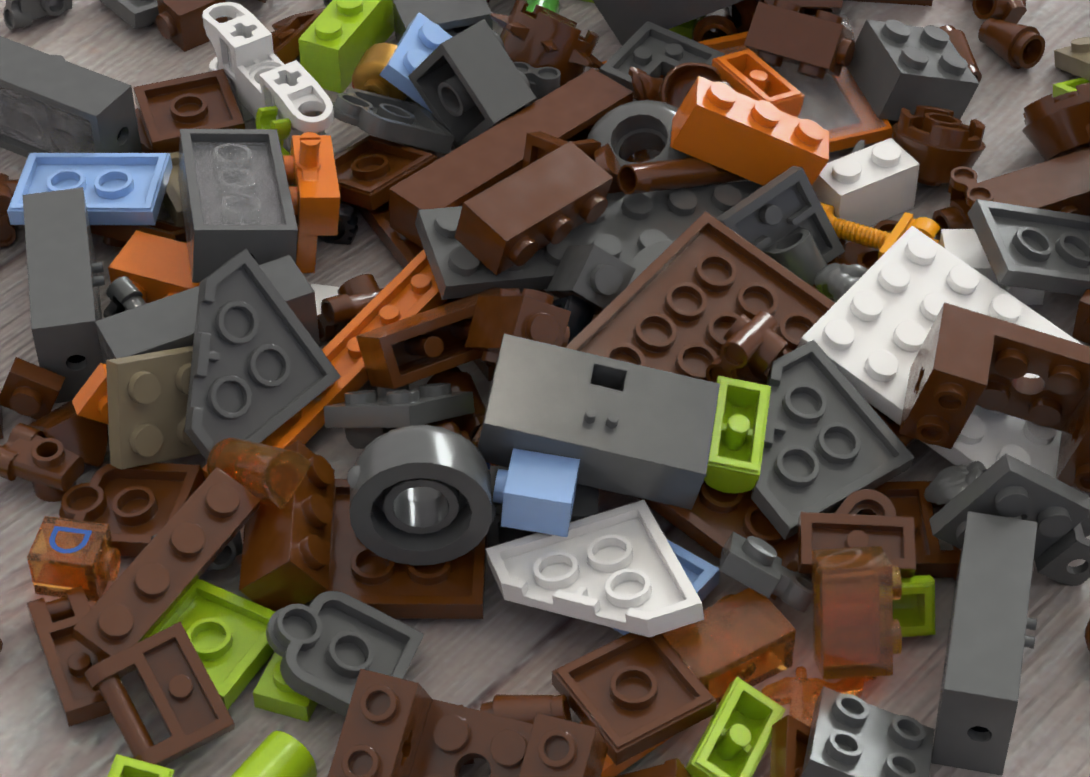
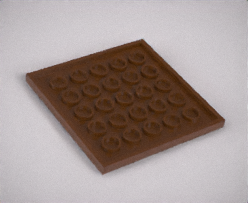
[566,211,916,601]

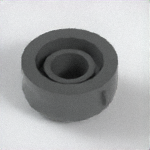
[587,100,692,167]
[347,425,496,566]

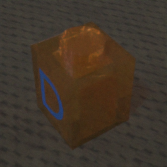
[27,516,121,602]

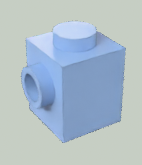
[493,448,580,537]

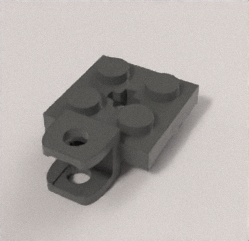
[929,454,1090,586]

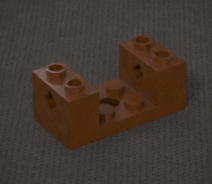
[899,302,1090,493]
[328,668,608,777]

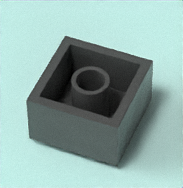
[408,19,536,149]
[847,19,979,121]

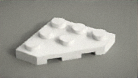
[486,500,704,637]

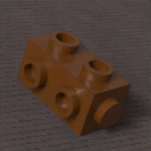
[744,0,855,80]
[465,288,571,366]

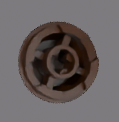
[1022,83,1090,161]
[892,105,986,186]

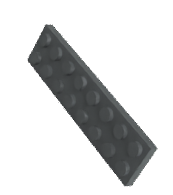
[415,181,763,300]

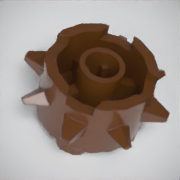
[490,0,604,87]

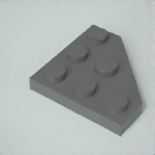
[184,249,341,472]
[751,340,915,540]

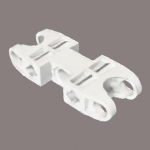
[202,2,336,156]

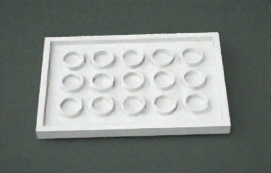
[797,226,1090,498]

